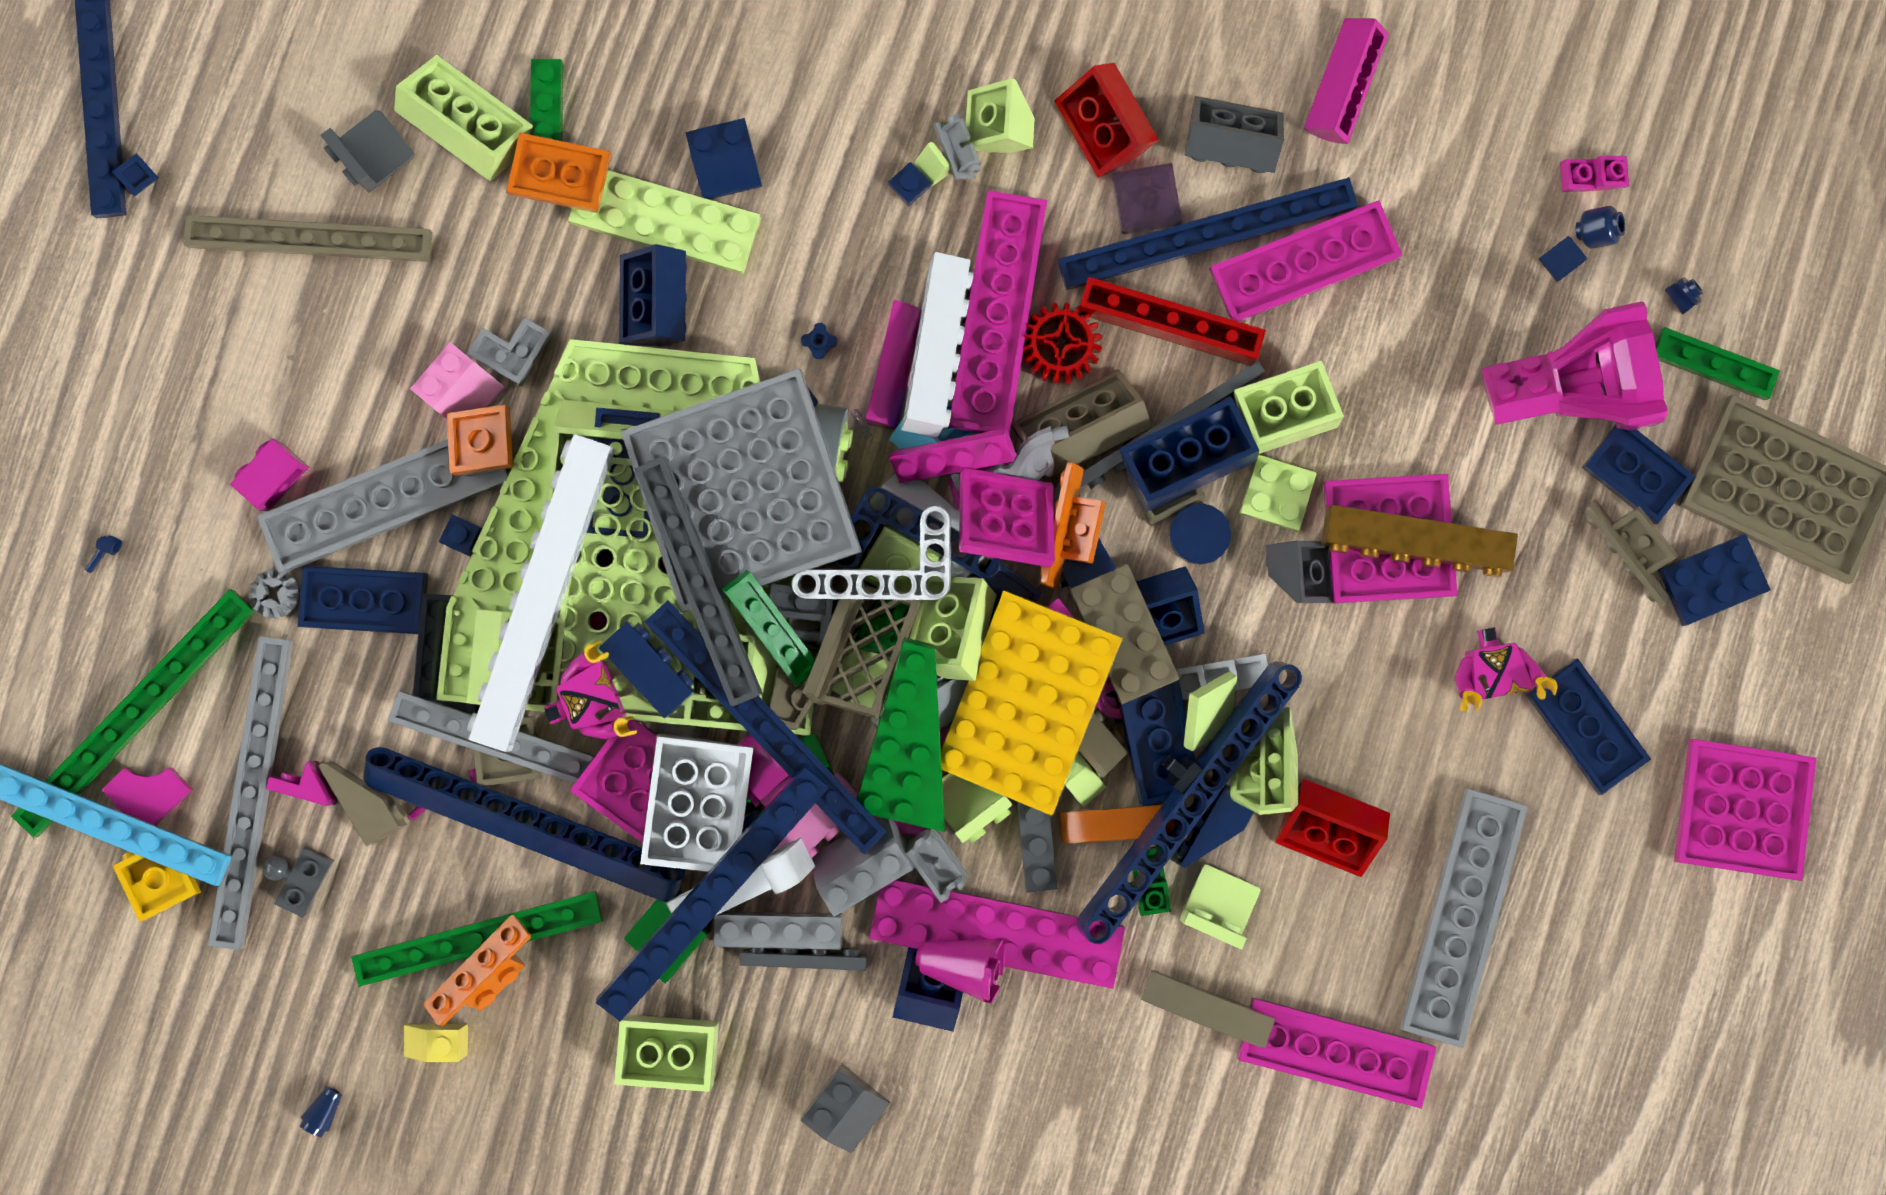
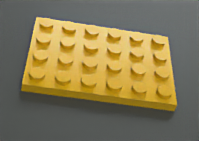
[941,591,1123,816]

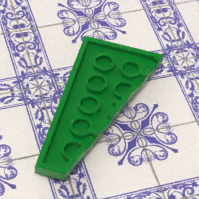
[856,637,945,832]

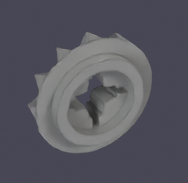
[248,569,300,618]

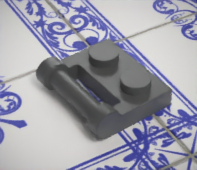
[769,584,833,647]

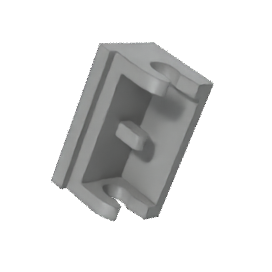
[906,829,969,903]

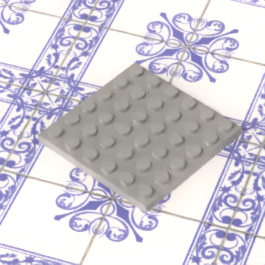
[621,368,862,613]

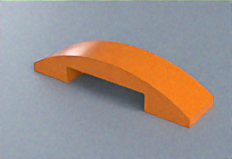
[1059,804,1175,843]

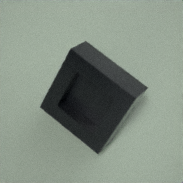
[1161,755,1203,794]

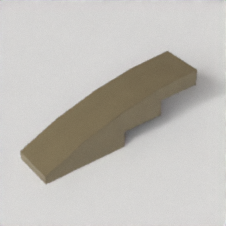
[1141,970,1276,1048]

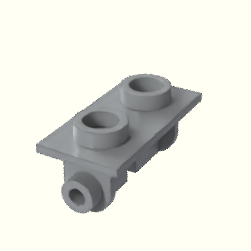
[933,114,981,180]

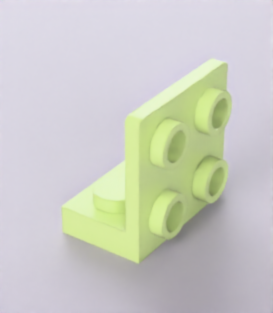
[1179,864,1261,950]

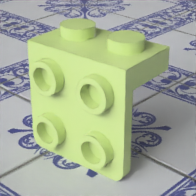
[942,773,1012,844]

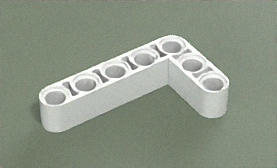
[792,506,951,600]
[666,838,815,916]

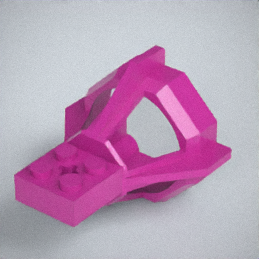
[1481,301,1668,431]

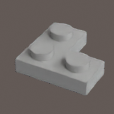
[467,317,553,387]

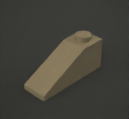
[318,762,407,846]

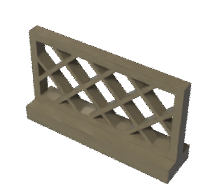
[803,581,921,719]

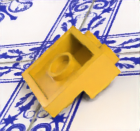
[113,852,201,922]

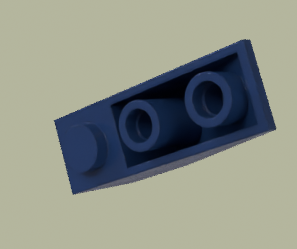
[1176,784,1254,868]

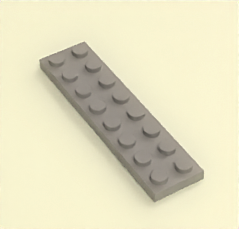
[257,439,509,573]
[1400,788,1528,1048]

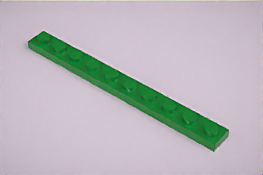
[11,589,256,838]

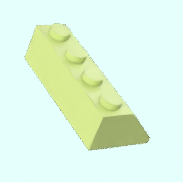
[394,55,533,182]

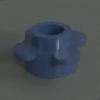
[801,323,837,359]

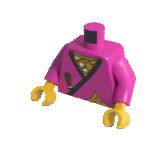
[1454,627,1558,712]
[544,640,637,739]

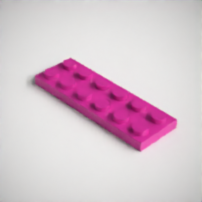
[1209,200,1403,322]
[1237,997,1437,1109]

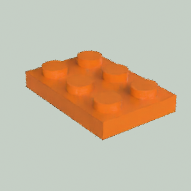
[506,133,611,213]

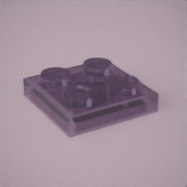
[1112,163,1183,234]

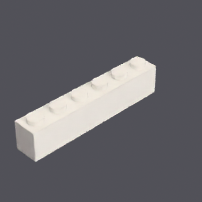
[901,252,973,438]

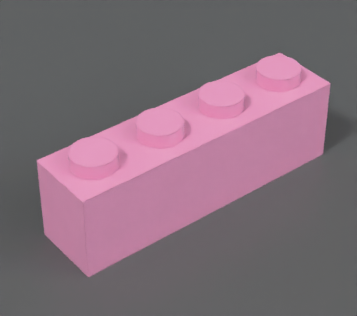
[774,771,858,858]

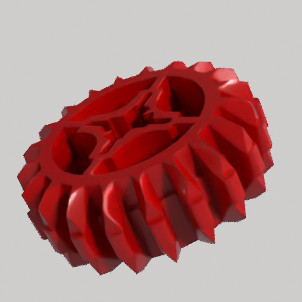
[1022,302,1102,385]

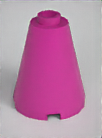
[915,939,1006,1004]

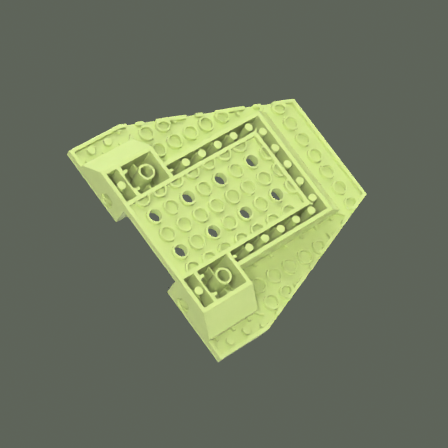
[437,339,814,735]

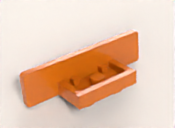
[1040,462,1106,589]
[424,915,531,1026]

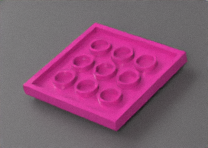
[1323,474,1458,604]
[1674,739,1817,881]

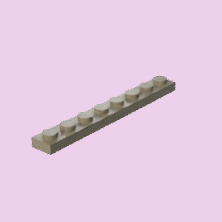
[184,215,433,262]

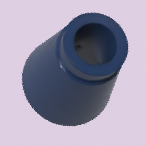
[299,1086,343,1137]

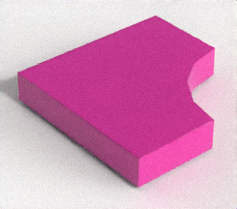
[102,768,193,826]

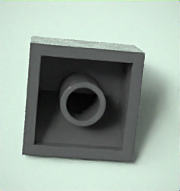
[800,1063,890,1153]

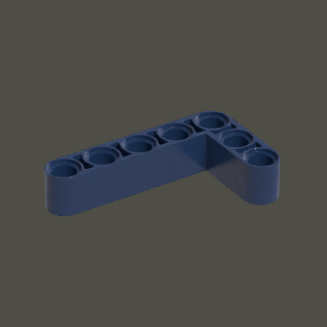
[833,487,1002,578]

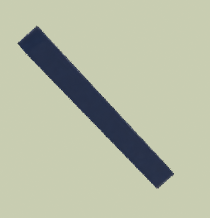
[1077,661,1302,944]
[363,747,685,902]

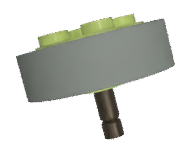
[816,404,853,482]

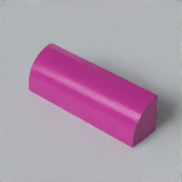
[1304,18,1389,144]
[866,300,922,431]

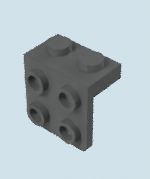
[321,110,415,193]

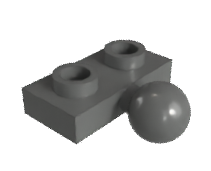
[263,847,335,918]

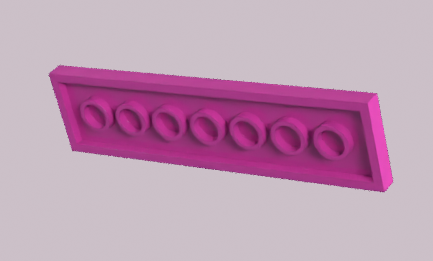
[948,190,1047,435]
[869,879,1125,989]

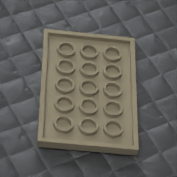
[1679,395,1886,584]

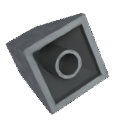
[1265,540,1333,603]

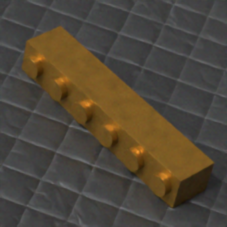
[1321,505,1518,577]

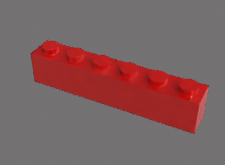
[1079,277,1266,366]

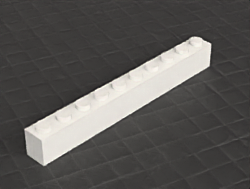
[467,434,615,752]

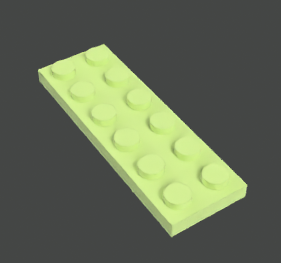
[568,170,761,274]

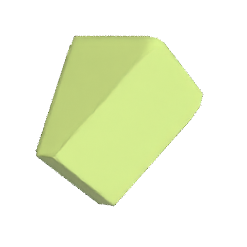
[915,142,949,186]

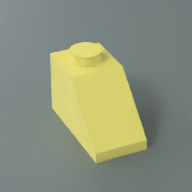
[404,1024,468,1062]

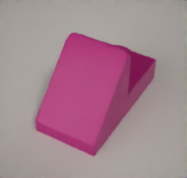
[266,761,337,806]

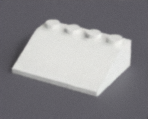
[640,733,753,872]

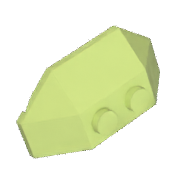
[1230,707,1298,815]

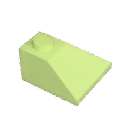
[964,78,1035,153]

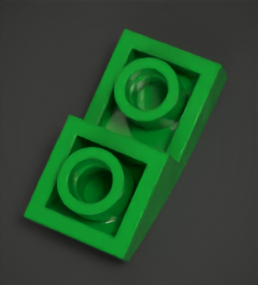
[1132,846,1171,916]

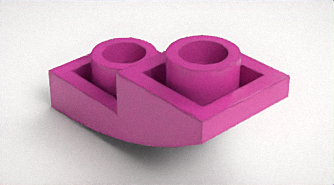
[1560,156,1629,192]

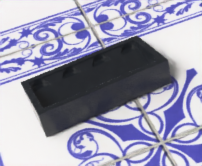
[413,593,480,714]

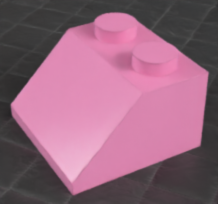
[410,342,506,419]

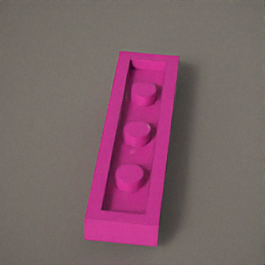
[889,428,1016,484]

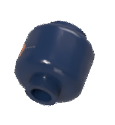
[1575,206,1625,249]

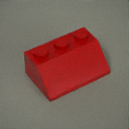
[1054,63,1159,178]
[1275,778,1390,877]

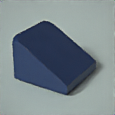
[1539,236,1587,282]

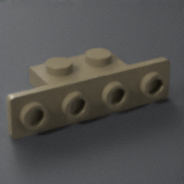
[1585,499,1678,607]

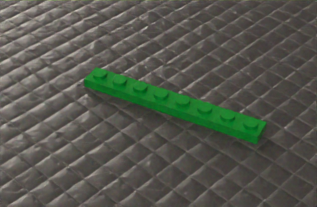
[351,891,604,987]

